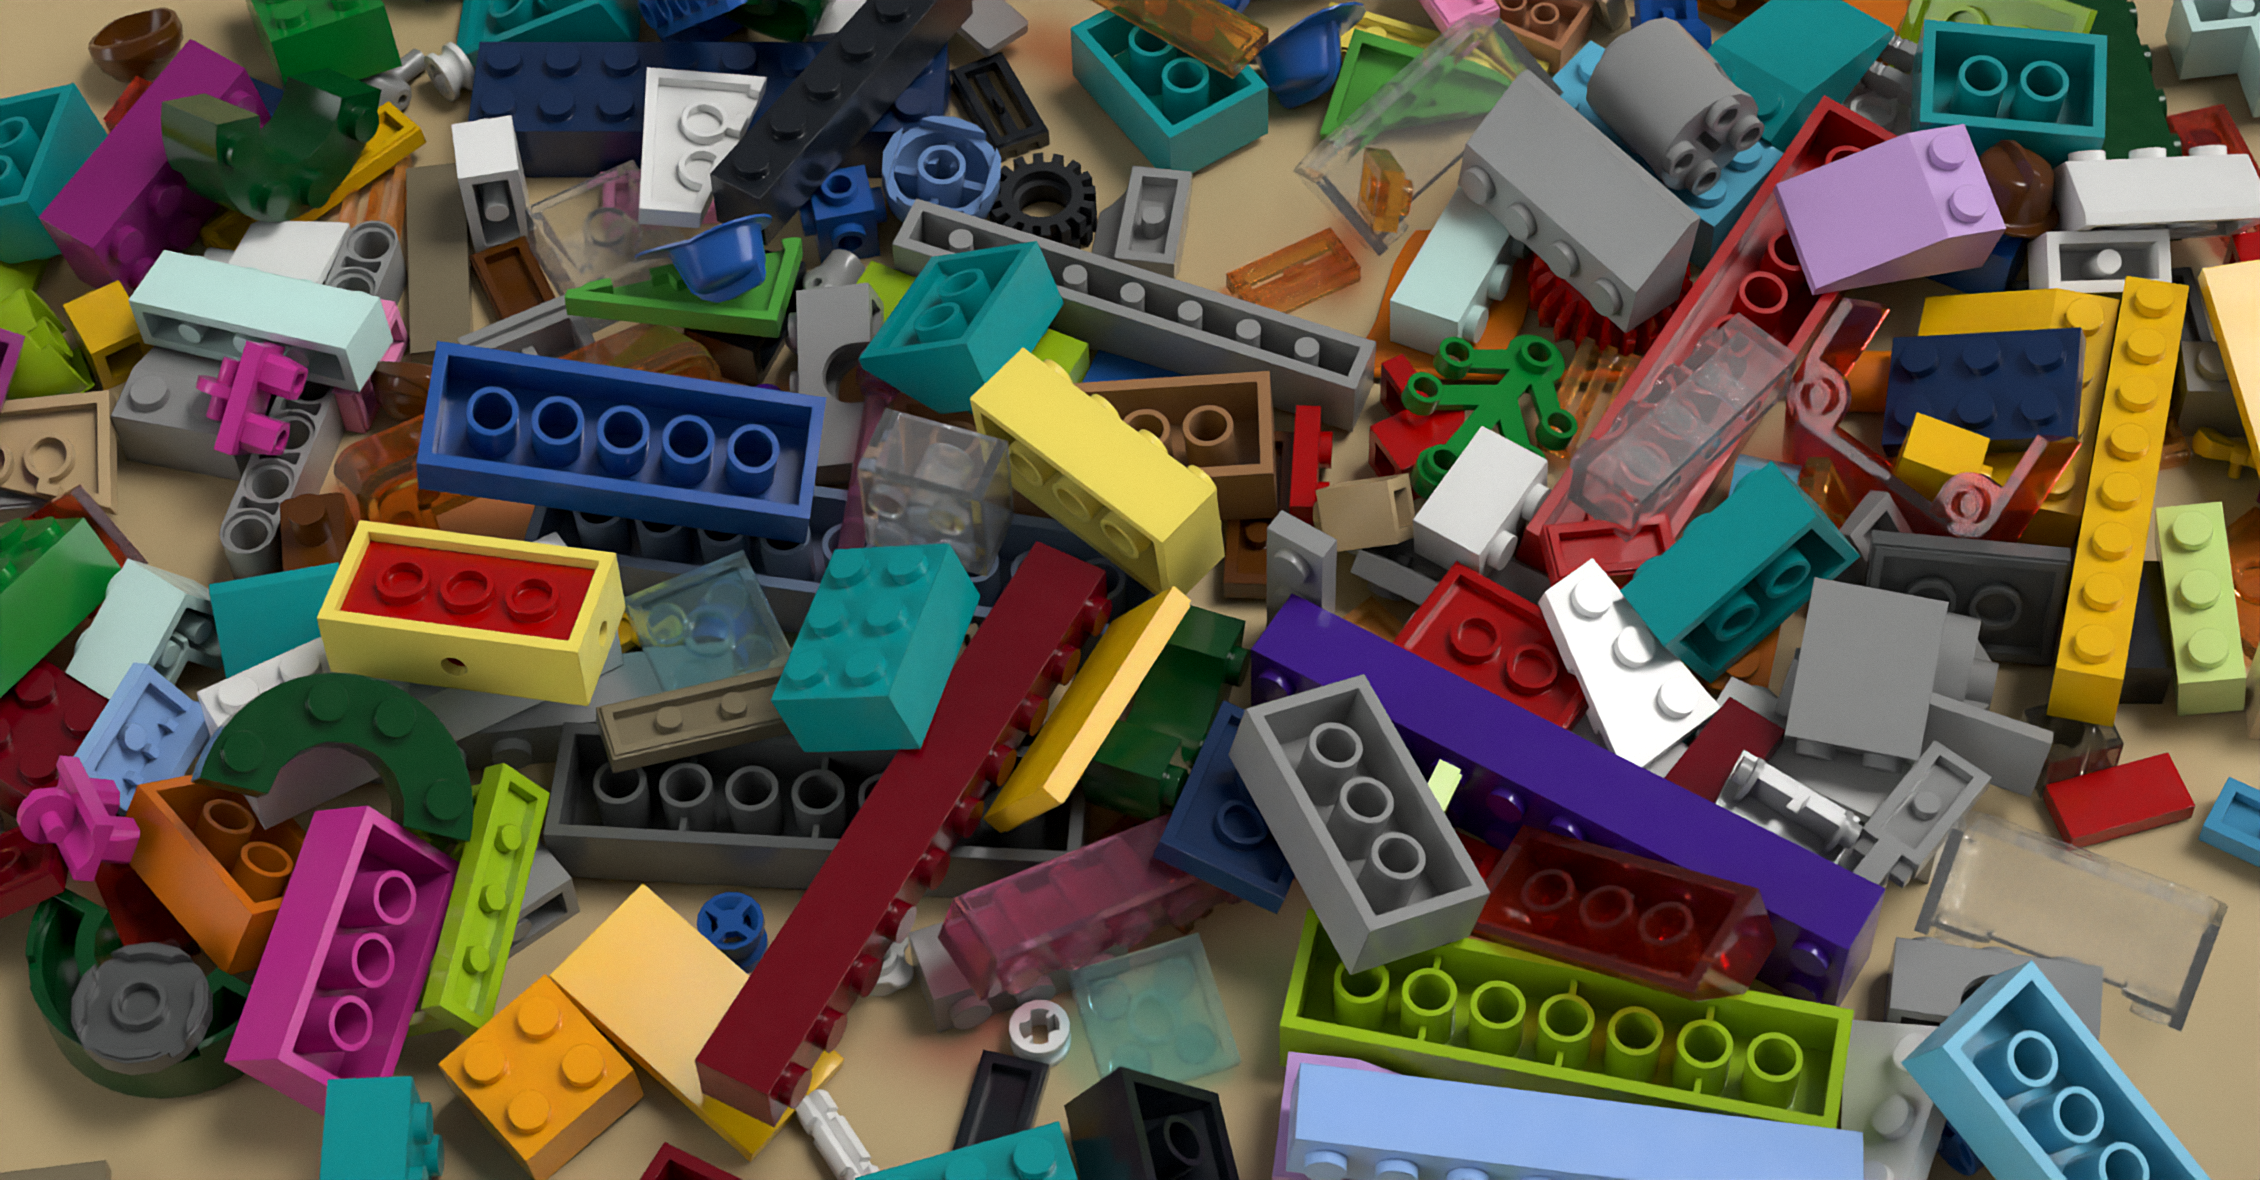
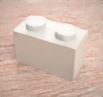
[451,115,535,253]
[2027,229,2172,302]
[1413,426,1552,577]

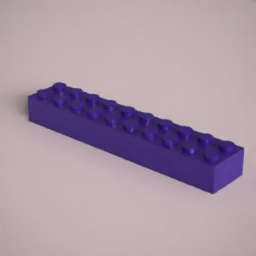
[1251,593,1886,1007]

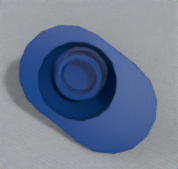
[1243,2,1366,109]
[635,213,772,303]

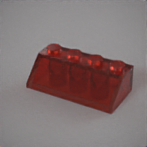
[1470,825,1777,1002]

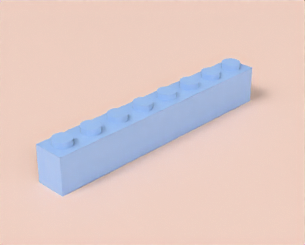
[1286,1062,1864,1180]

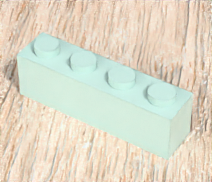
[1390,186,1531,361]
[128,250,393,392]

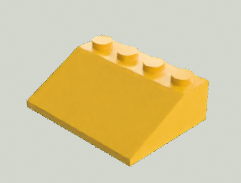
[1888,288,2120,548]

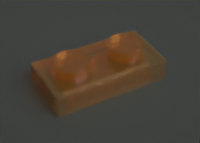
[1357,147,1413,233]

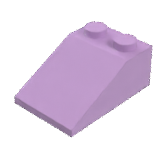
[1773,124,2006,295]

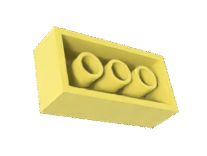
[970,348,1225,595]

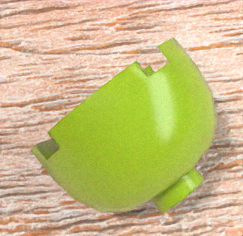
[0,288,96,400]

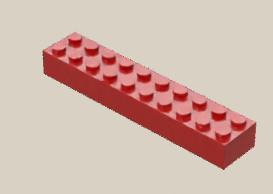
[1515,95,1898,590]

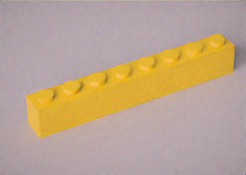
[2046,275,2189,727]

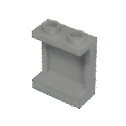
[1784,577,1949,774]

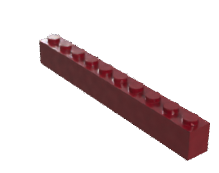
[695,541,1112,1127]

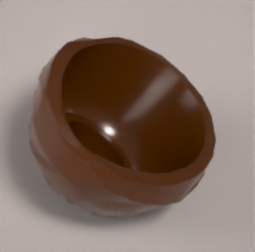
[88,7,183,83]
[370,361,433,426]

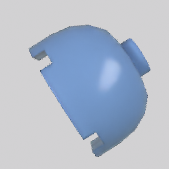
[882,116,1001,223]

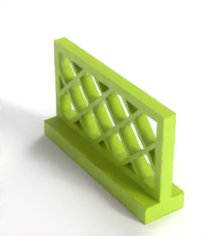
[406,763,550,1038]

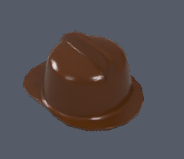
[1978,140,2060,238]

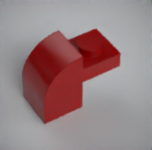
[1368,353,1465,501]

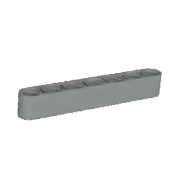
[219,221,408,580]

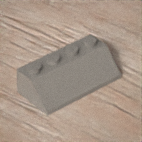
[1458,69,1701,333]

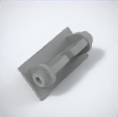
[1715,750,1863,864]

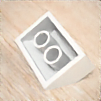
[2053,145,2260,239]

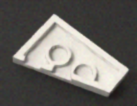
[1538,558,1721,769]

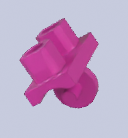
[195,341,309,455]
[16,756,140,882]

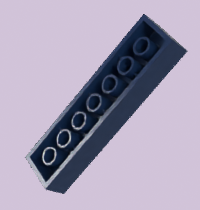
[468,42,952,178]

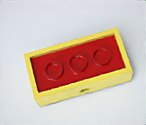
[317,520,626,706]

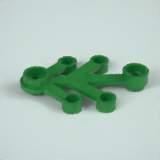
[1401,335,1578,500]

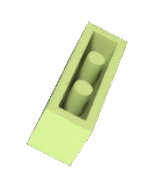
[2155,501,2246,716]

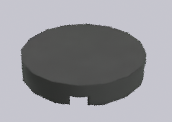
[71,942,213,1075]

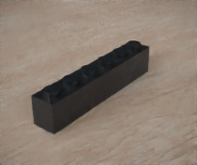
[710,0,973,246]

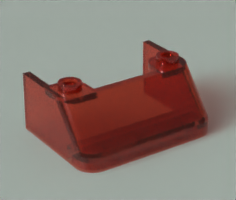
[1782,298,2082,543]

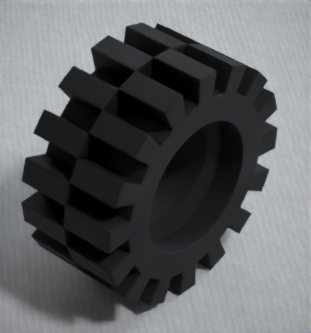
[989,153,1097,249]

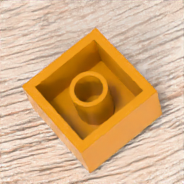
[438,974,644,1180]

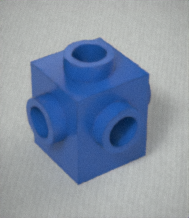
[799,164,887,264]

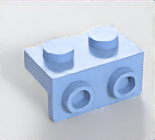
[73,662,210,816]

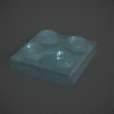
[624,550,792,692]
[1067,932,1242,1083]

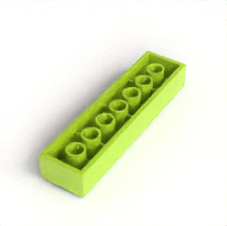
[1279,908,1854,1129]

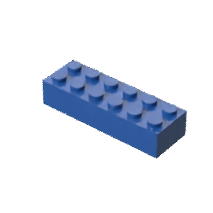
[416,341,827,544]

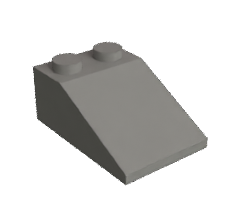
[111,346,277,481]

